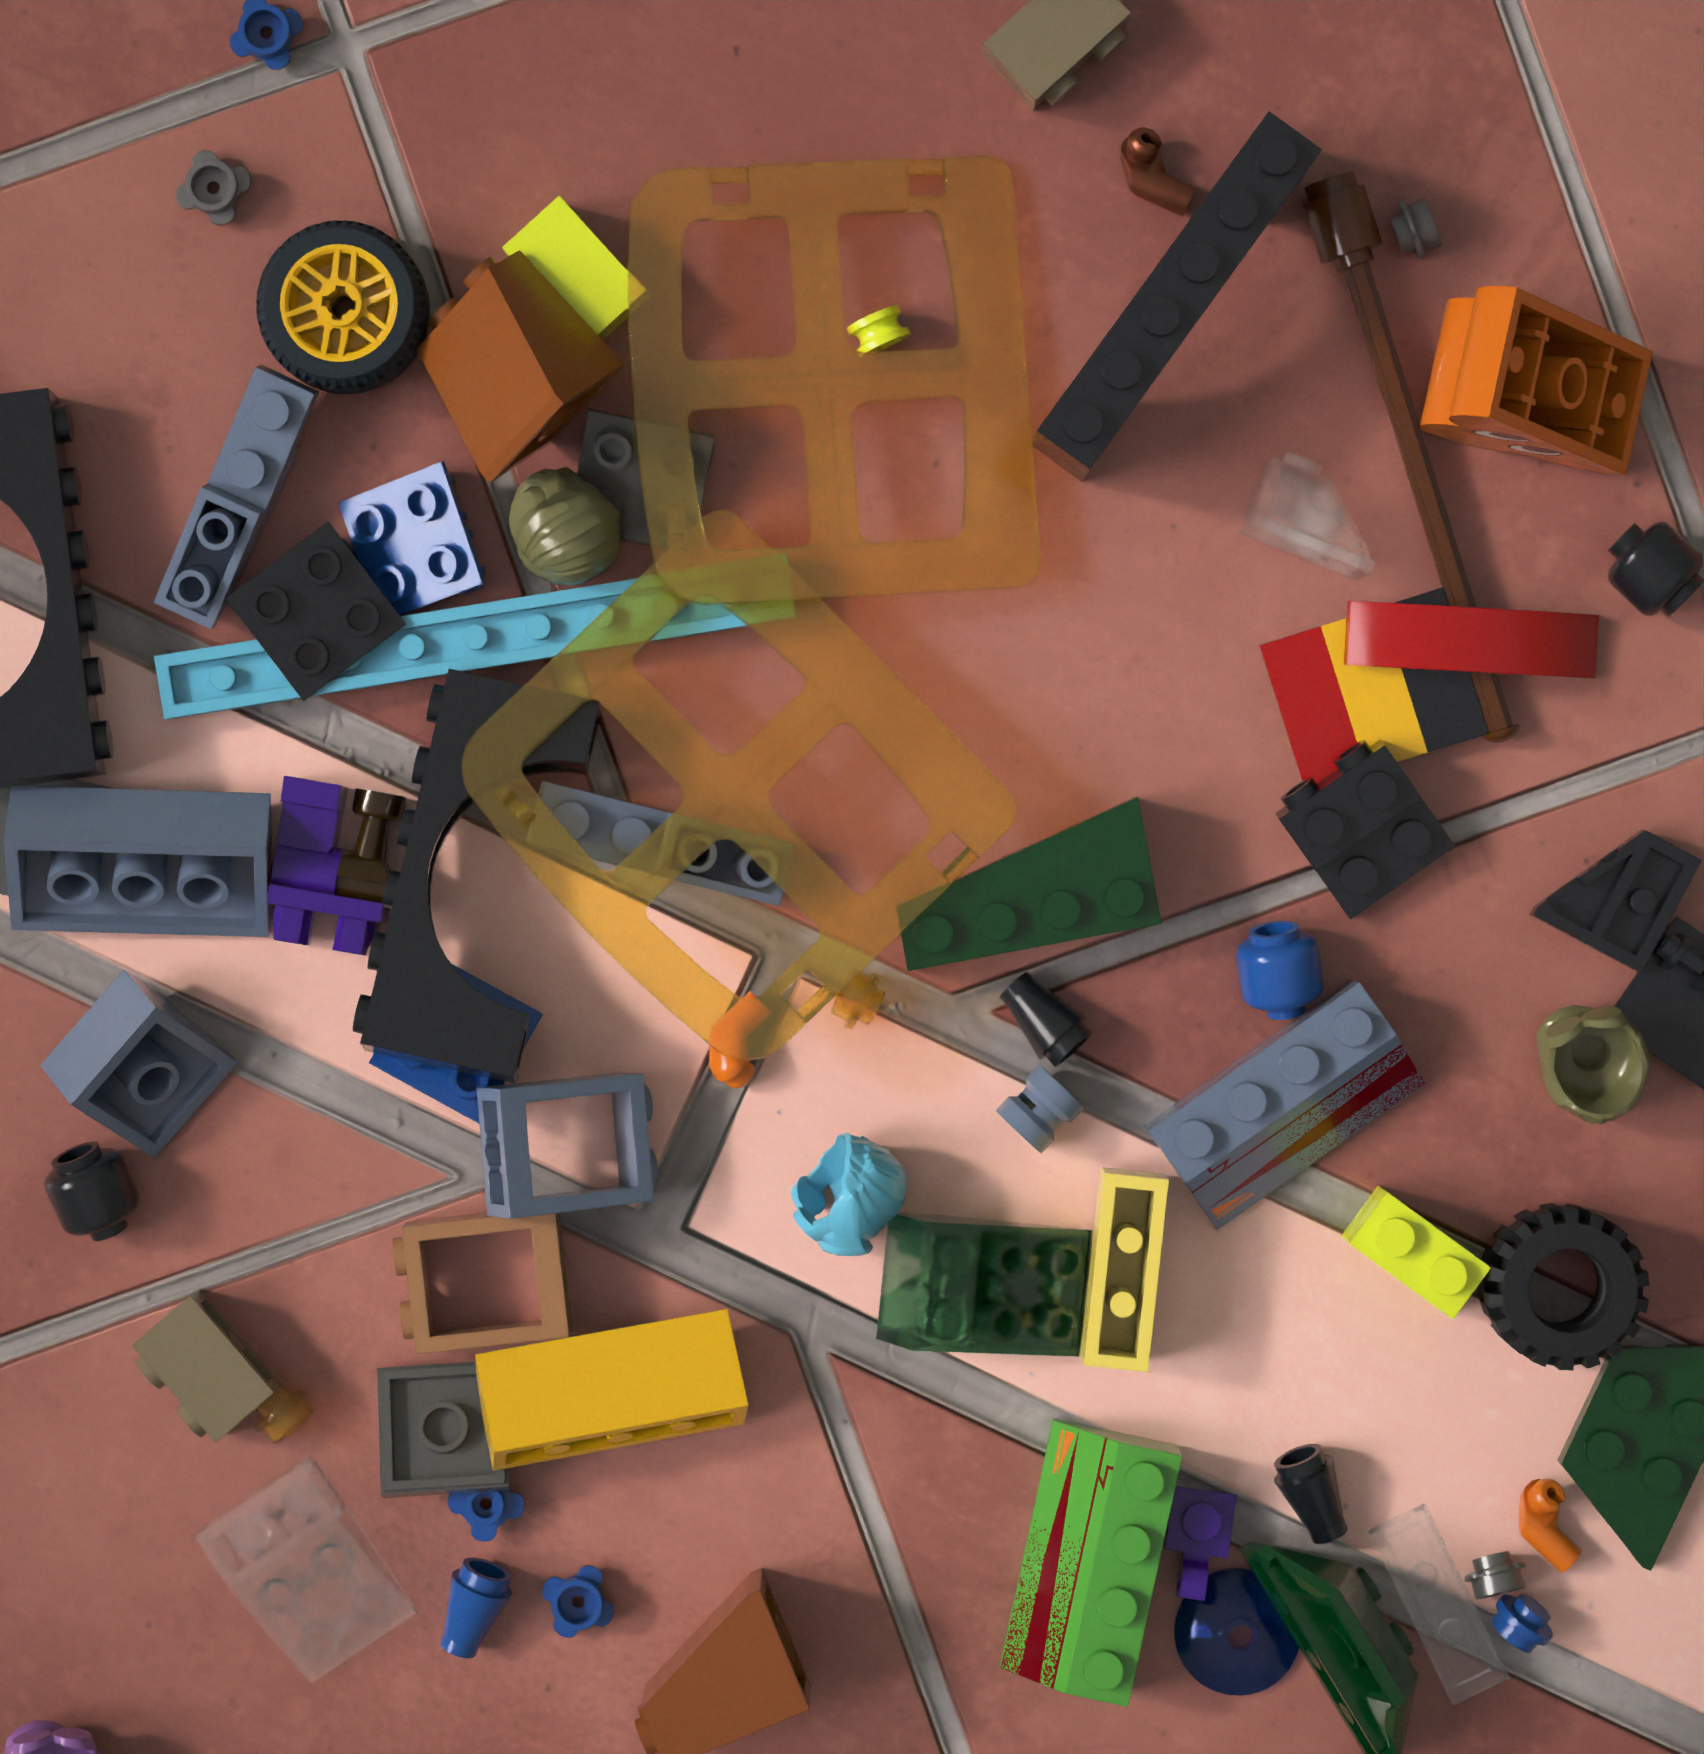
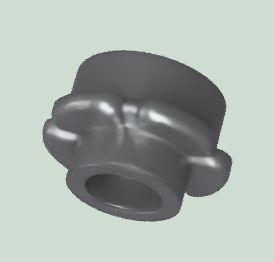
[1464,1551,1526,1600]

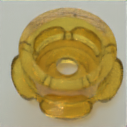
[830,968,885,1030]
[255,1386,314,1444]

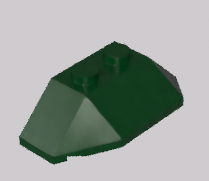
[1239,1541,1418,1754]

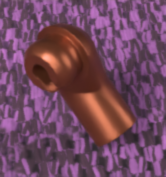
[1120,127,1196,217]

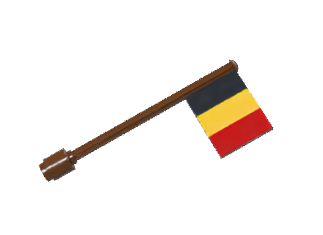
[1259,171,1519,784]

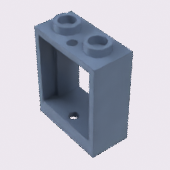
[477,1072,658,1219]

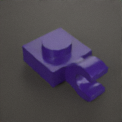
[1163,1486,1237,1601]

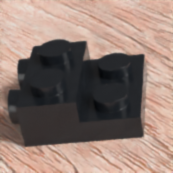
[1275,740,1455,919]

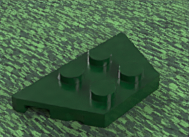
[1557,1344,1704,1571]

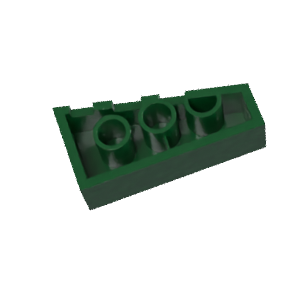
[895,797,1162,971]

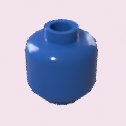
[1236,921,1323,1020]

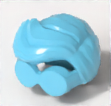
[791,1132,908,1256]

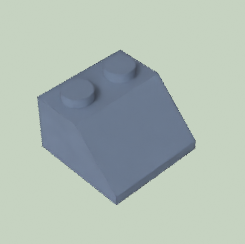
[40,970,238,1158]

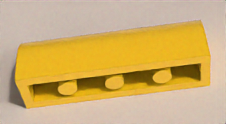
[475,1309,748,1471]

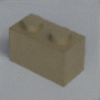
[981,0,1131,111]
[132,1289,282,1443]

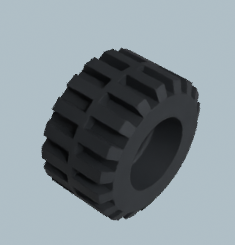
[1478,1203,1650,1371]

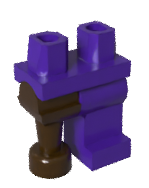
[266,775,406,956]

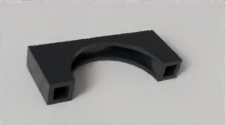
[1030,111,1322,482]
[0,388,114,789]
[353,669,601,1084]

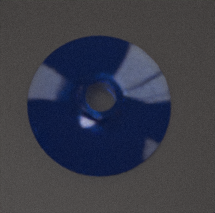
[1174,1568,1299,1696]

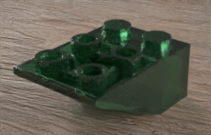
[876,1213,1092,1357]

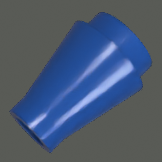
[440,1558,512,1658]

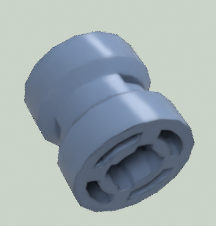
[996,1064,1085,1154]

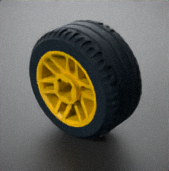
[256,220,430,394]

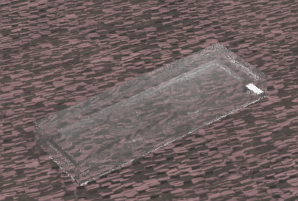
[1367,1503,1510,1705]

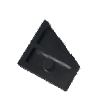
[1529,830,1702,973]

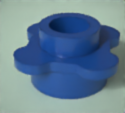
[230,0,303,70]
[448,1490,525,1542]
[542,1565,614,1638]

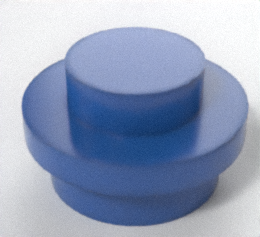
[1491,1594,1553,1653]

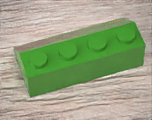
[1000,1418,1182,1707]

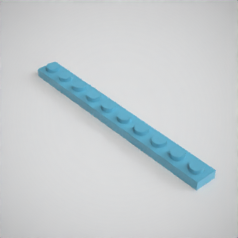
[154,554,796,720]

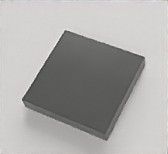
[377,1362,511,1498]

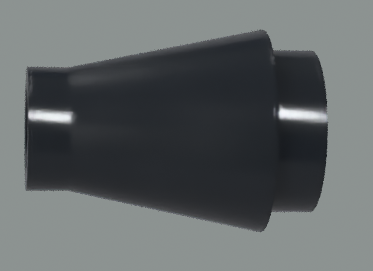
[999,972,1092,1067]
[1274,1444,1348,1544]

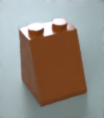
[417,250,625,483]
[635,1568,811,1754]

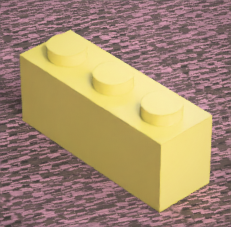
[1080,1167,1169,1372]

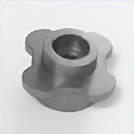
[176,150,251,226]

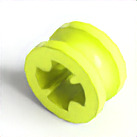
[846,305,911,358]

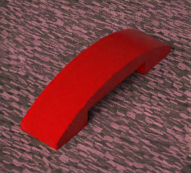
[1344,601,1599,679]

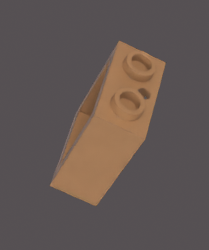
[393,1212,573,1354]

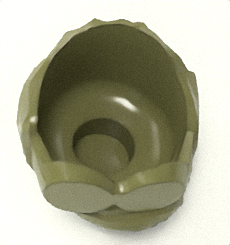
[509,467,621,586]
[1536,1005,1651,1124]

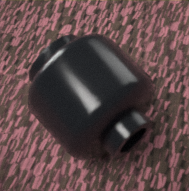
[1608,522,1704,617]
[44,1141,139,1241]

